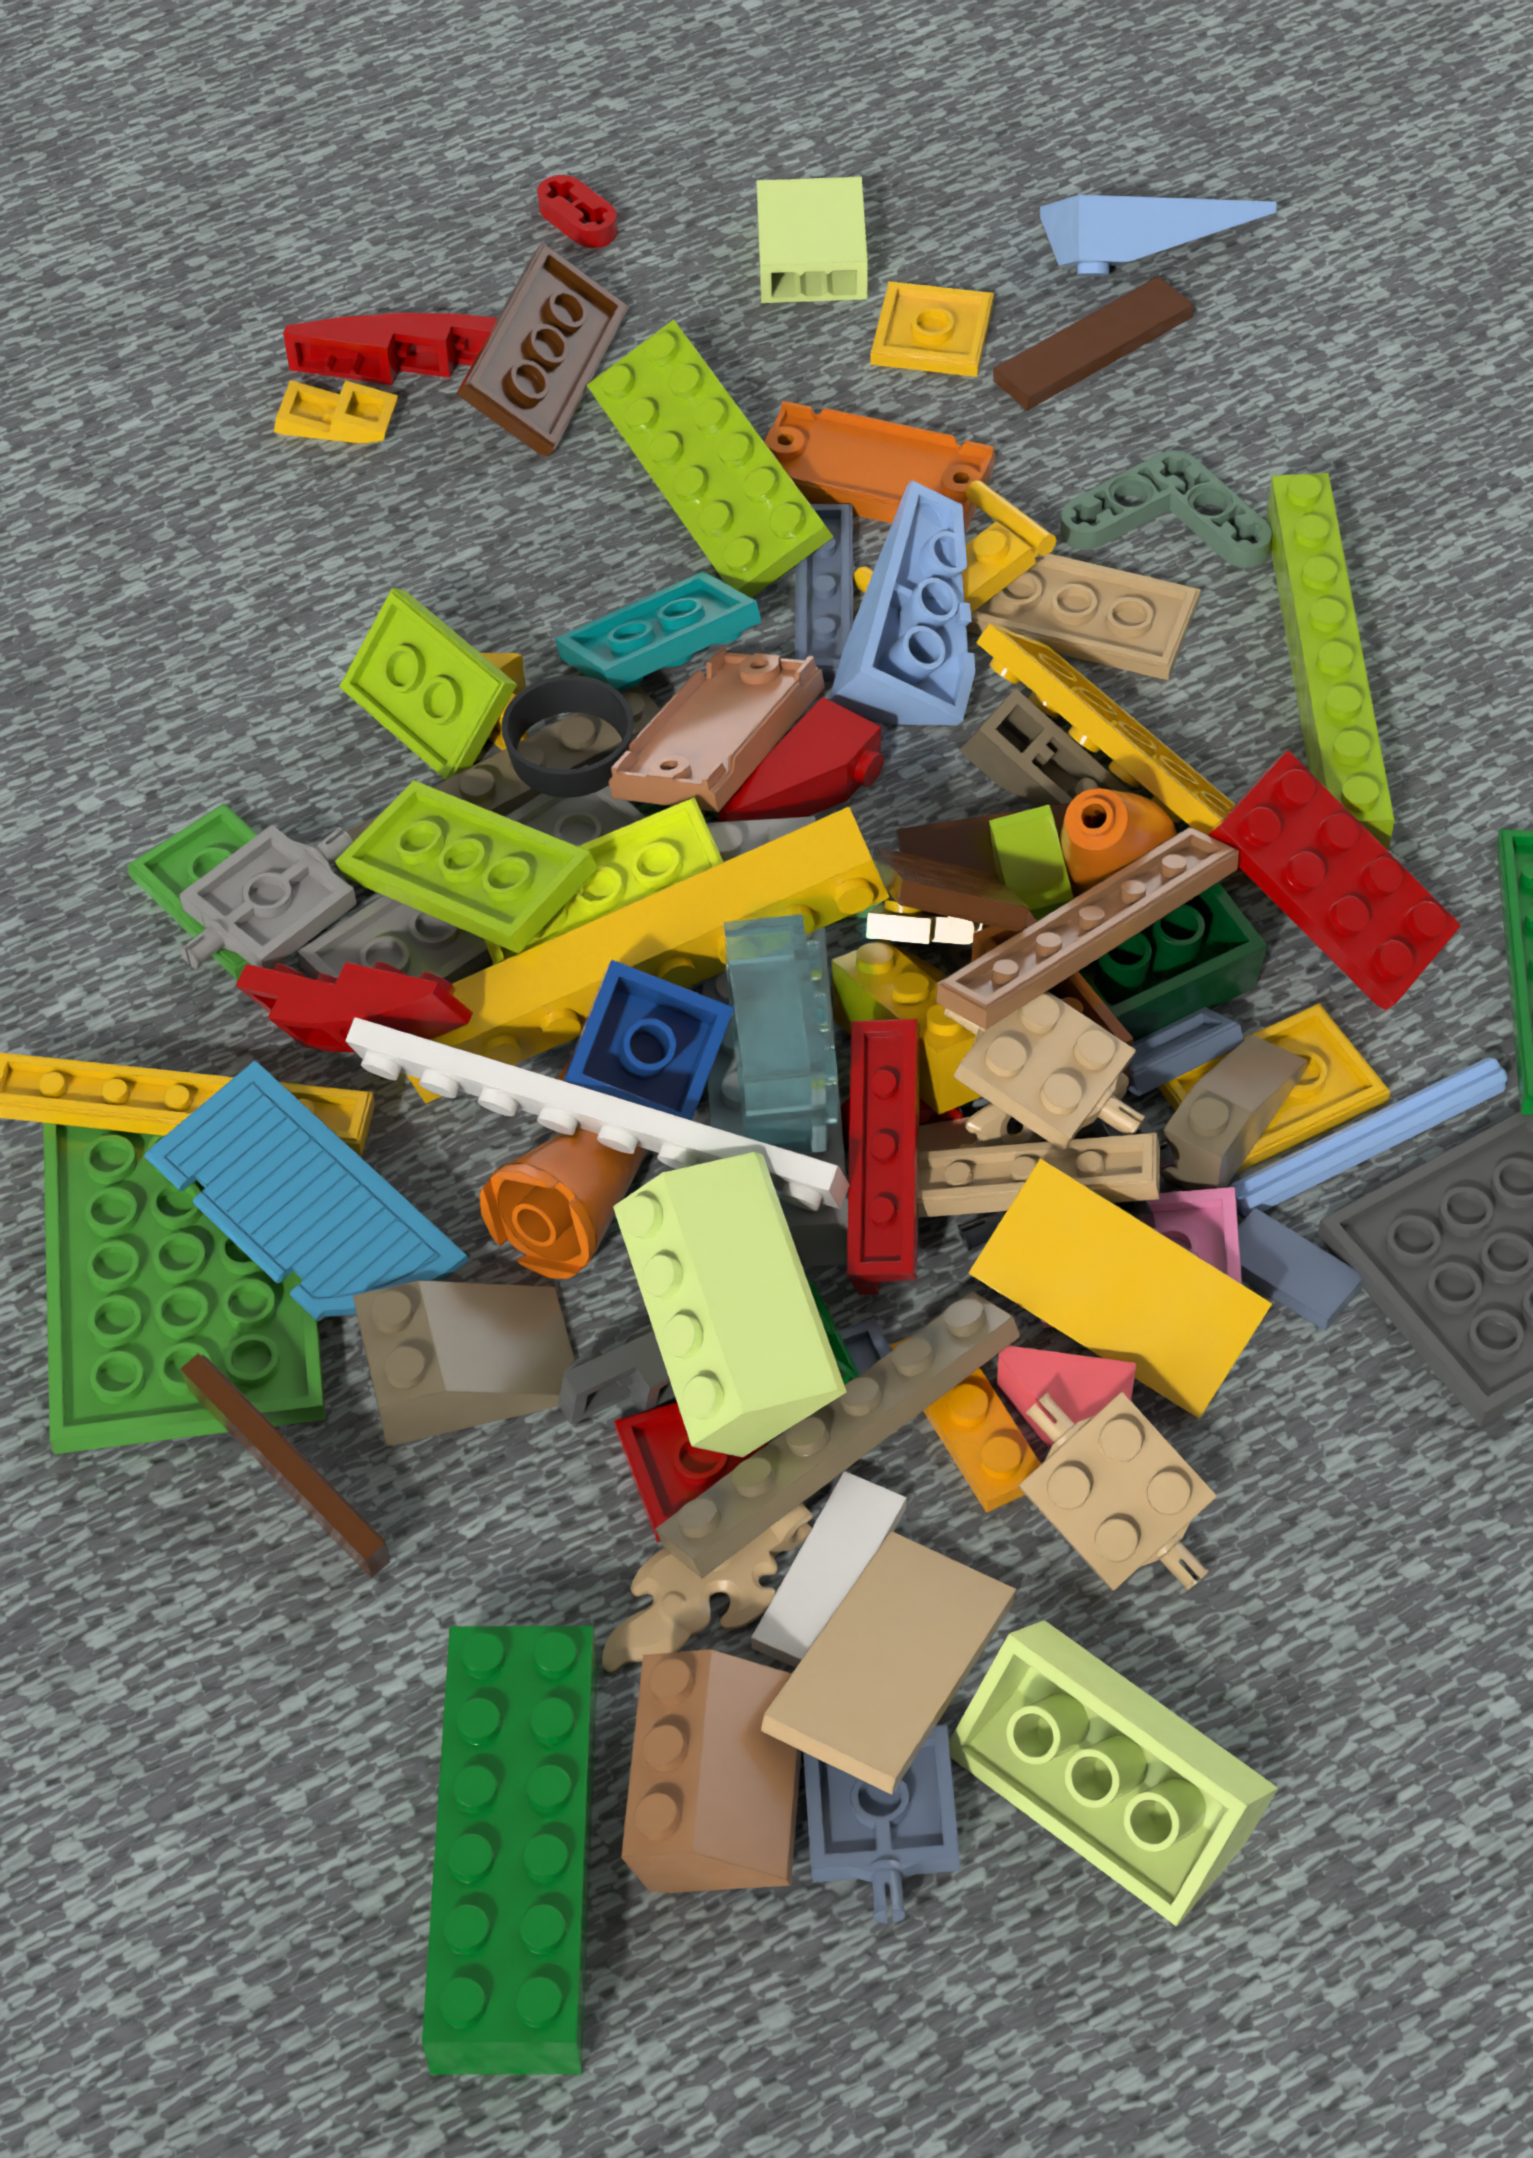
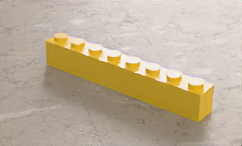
[406,807,890,1104]

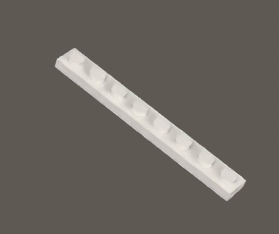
[345,1017,850,1211]

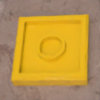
[871,282,994,377]

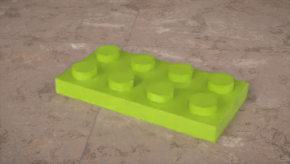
[335,780,598,954]

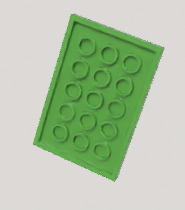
[43,1081,326,1454]

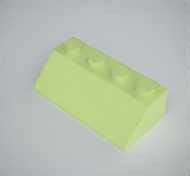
[613,1152,847,1457]
[949,1620,1278,1926]

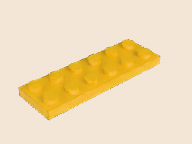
[976,623,1235,835]

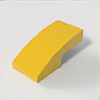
[274,380,398,443]

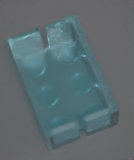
[724,915,838,1154]

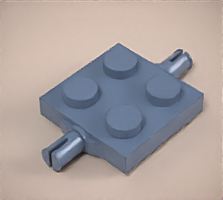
[803,1725,960,1923]

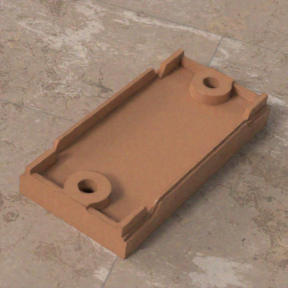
[608,647,825,812]

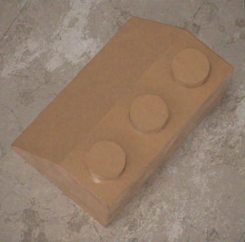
[621,1649,802,1893]

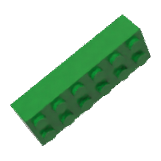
[422,1626,598,2075]

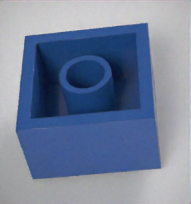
[563,960,734,1121]

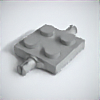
[179,825,357,970]

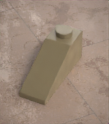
[959,688,1132,808]
[1159,1034,1308,1191]

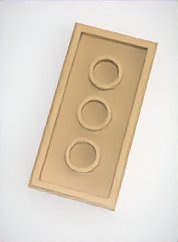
[966,553,1201,680]
[761,1531,1016,1795]

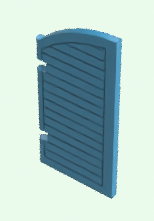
[144,1060,469,1321]

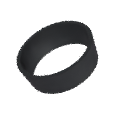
[501,675,634,798]

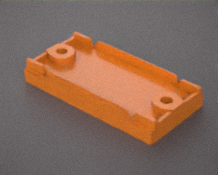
[764,401,995,534]

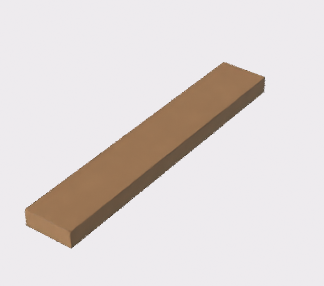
[936,827,1239,1030]

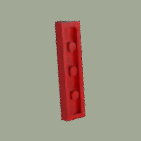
[847,1019,920,1295]

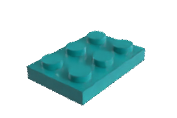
[554,571,762,691]

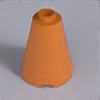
[1059,788,1177,897]
[479,1127,647,1279]

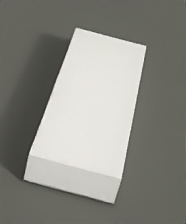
[751,1471,907,1668]

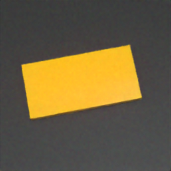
[968,1158,1272,1419]

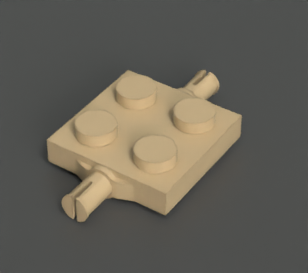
[943,991,1146,1151]
[1018,1392,1217,1591]

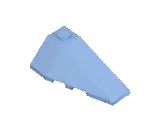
[1040,195,1276,276]

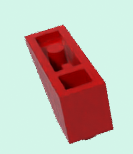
[717,697,884,822]

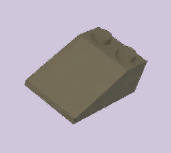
[353,1280,575,1447]

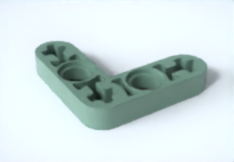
[1060,450,1272,568]

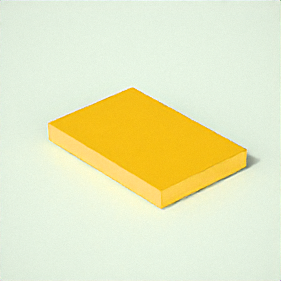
[1158,1003,1391,1174]

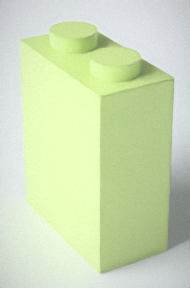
[757,177,868,303]

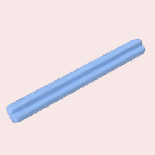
[1230,1057,1508,1218]

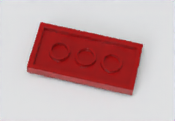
[1208,750,1462,1010]

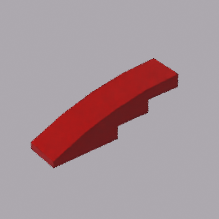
[283,313,497,385]

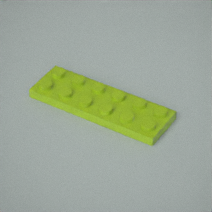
[587,319,833,598]

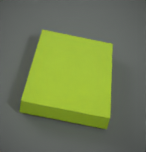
[339,588,517,780]

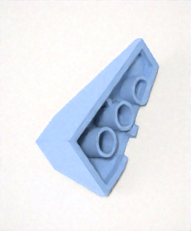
[829,480,976,725]

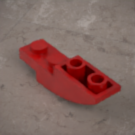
[235,961,473,1053]

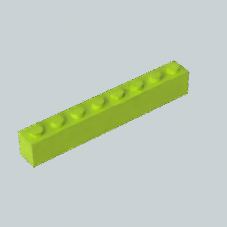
[1266,473,1394,851]

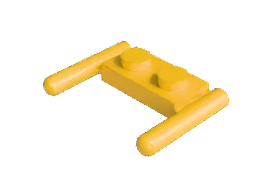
[853,480,1056,613]

